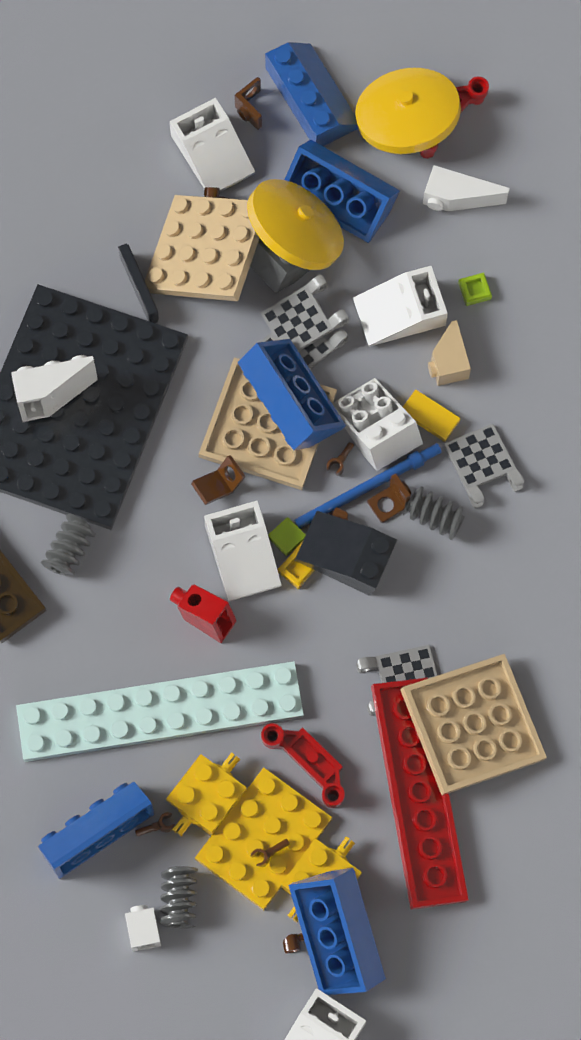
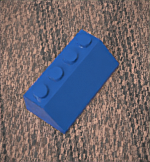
[265,42,358,146]
[284,139,400,243]
[237,339,346,451]
[38,782,155,879]
[288,868,386,995]

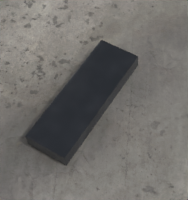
[118,243,159,323]

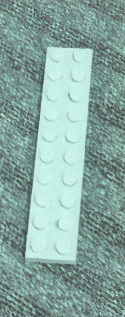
[16,661,304,762]

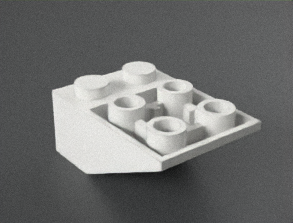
[170,98,255,192]
[353,266,448,347]
[11,355,98,422]
[333,378,423,471]
[204,501,282,602]
[285,988,366,1040]

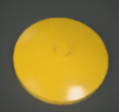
[355,68,461,154]
[247,179,344,270]

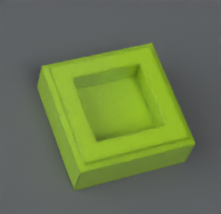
[458,272,492,306]
[268,517,305,557]

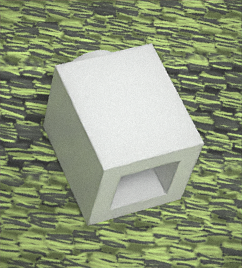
[125,905,161,952]

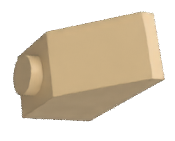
[428,320,471,386]

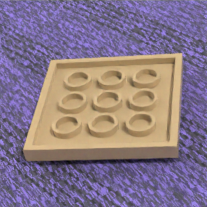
[145,195,260,301]
[199,357,337,490]
[401,654,547,795]

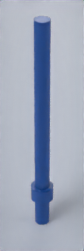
[294,443,442,529]

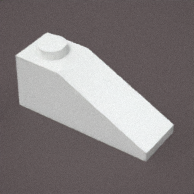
[423,165,510,212]

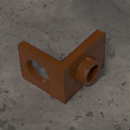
[235,77,262,130]
[191,455,245,505]
[367,473,411,523]

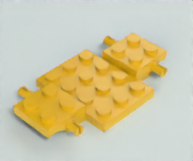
[166,753,362,923]

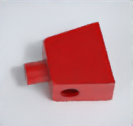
[170,584,237,643]

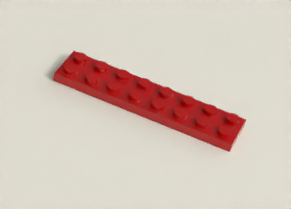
[371,678,469,910]

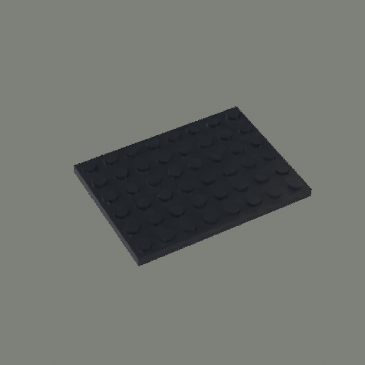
[0,284,188,530]

